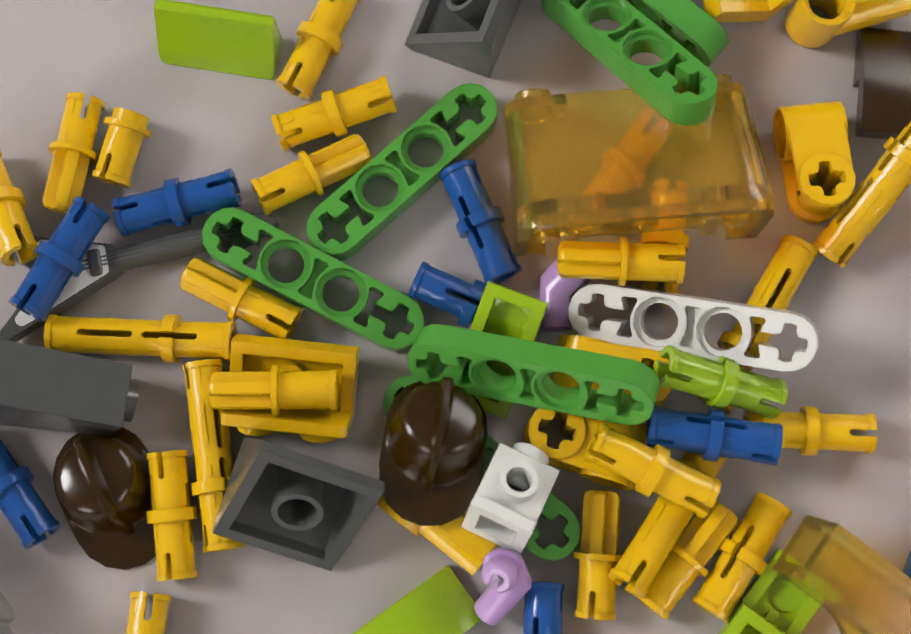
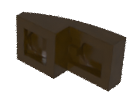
[853,27,911,140]

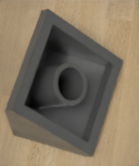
[404,0,521,78]
[212,437,385,571]

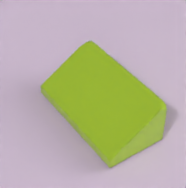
[154,0,283,80]

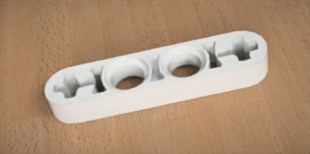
[568,283,819,372]

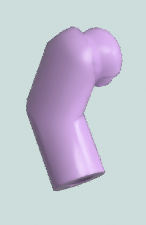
[539,259,597,332]
[474,548,532,626]

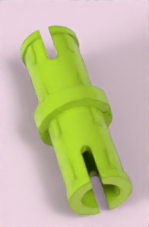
[654,345,788,419]

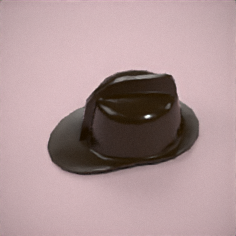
[378,377,488,526]
[53,427,156,570]

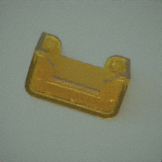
[503,74,775,257]

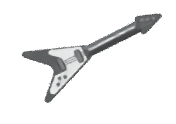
[0,213,279,342]

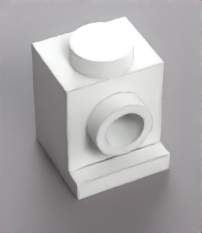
[461,442,559,554]

